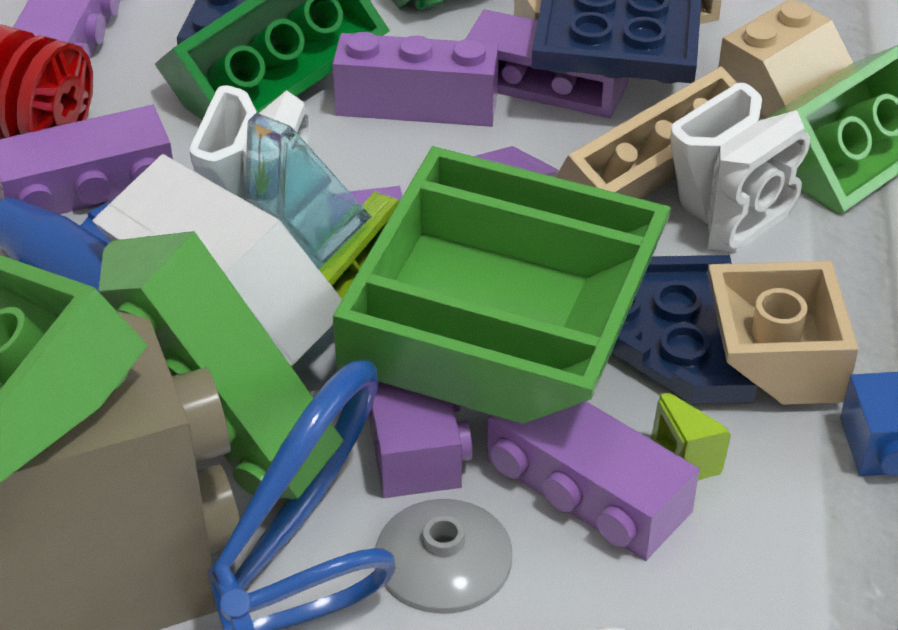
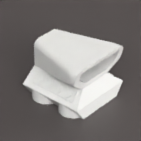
[670,83,810,253]
[189,85,314,238]

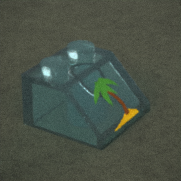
[244,113,372,269]

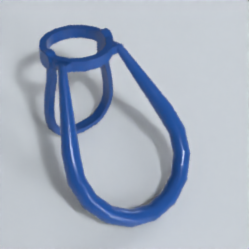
[208,360,396,630]

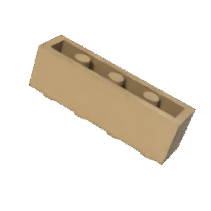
[556,66,737,199]

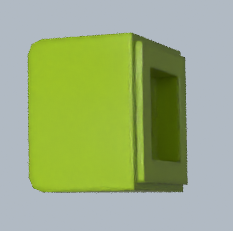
[651,393,731,480]

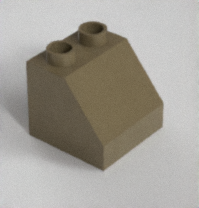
[0,311,240,630]

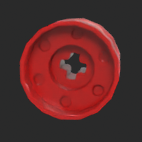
[0,24,93,139]

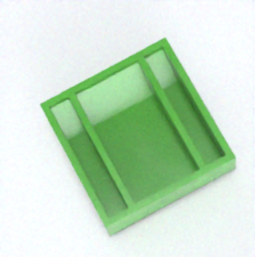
[333,146,671,424]

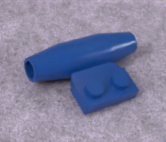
[0,197,115,292]

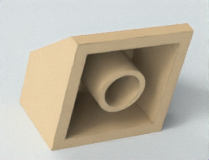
[718,0,853,119]
[707,260,859,405]

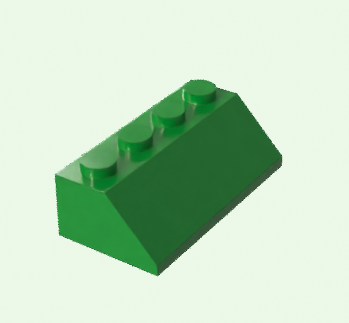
[155,0,390,120]

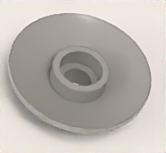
[376,499,512,614]

